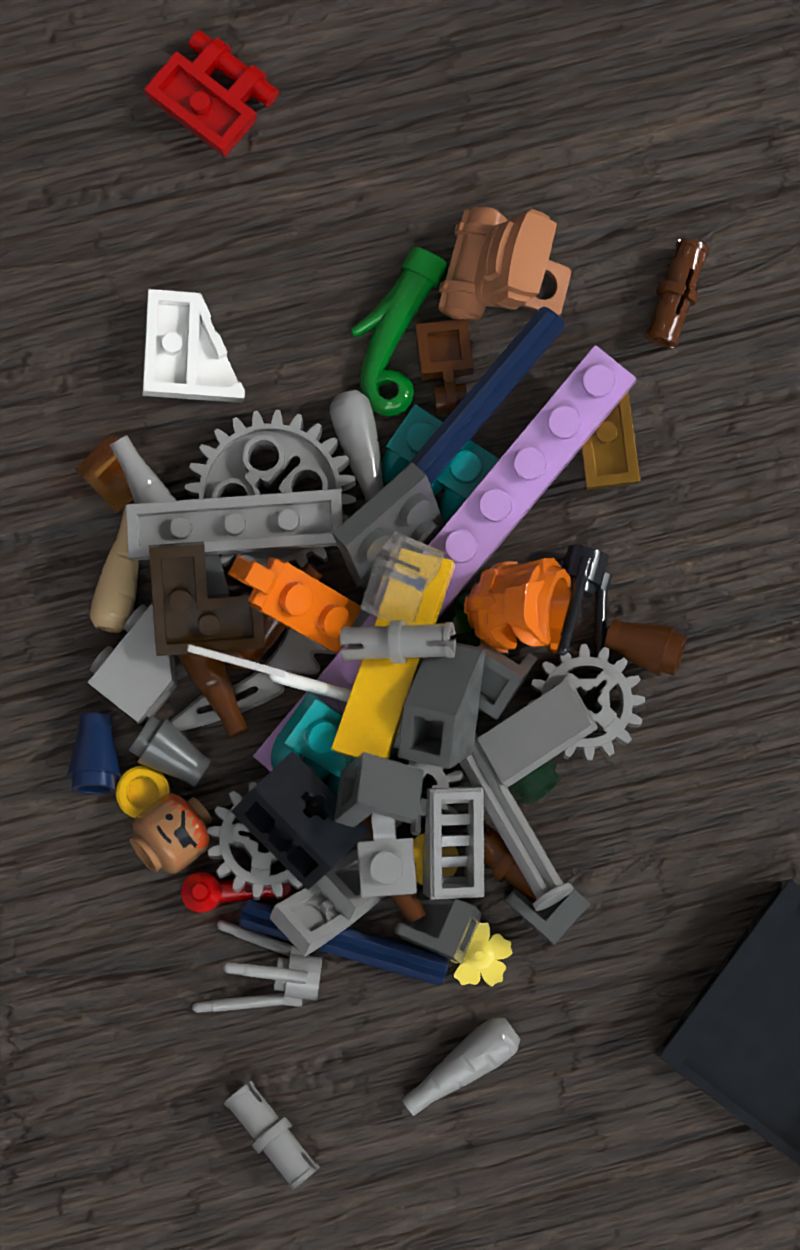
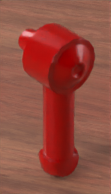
[181,872,295,913]

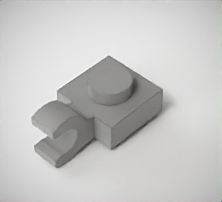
[357,813,417,898]

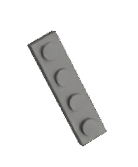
[126,489,344,561]

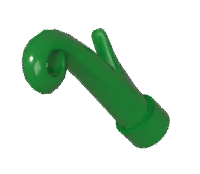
[351,246,448,416]

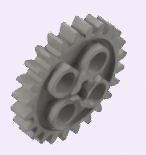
[185,410,357,569]

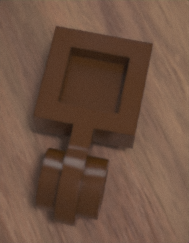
[415,319,474,418]

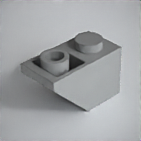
[87,603,178,727]

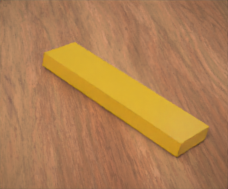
[331,546,455,759]

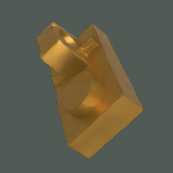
[582,391,640,490]

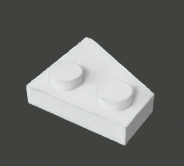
[142,289,245,403]

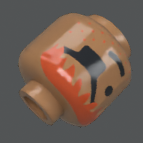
[129,793,212,874]

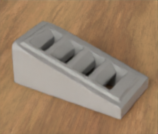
[423,787,484,899]

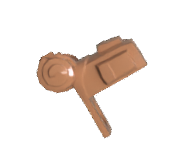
[438,206,571,322]

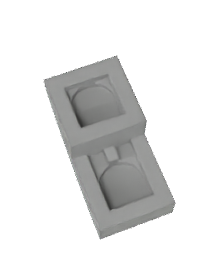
[270,850,385,957]

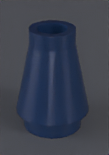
[67,713,121,794]

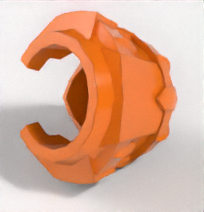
[464,558,572,654]

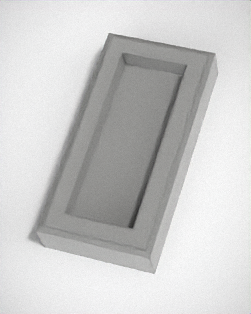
[477,680,598,787]

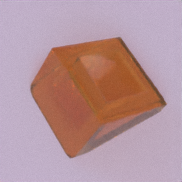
[75,435,133,513]

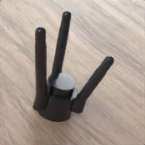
[556,545,612,658]

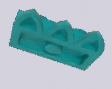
[381,404,500,523]
[271,692,396,796]

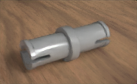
[340,620,456,664]
[224,1081,320,1191]

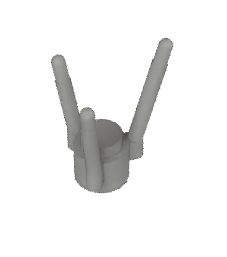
[192,920,322,1013]

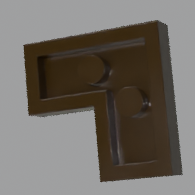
[149,541,265,656]

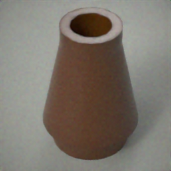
[604,619,687,677]

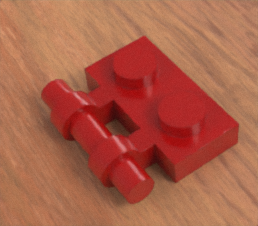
[144,30,280,158]

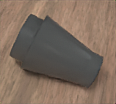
[128,715,212,787]

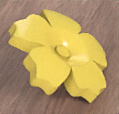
[450,922,513,987]

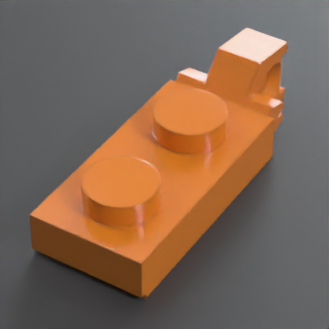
[228,555,362,654]

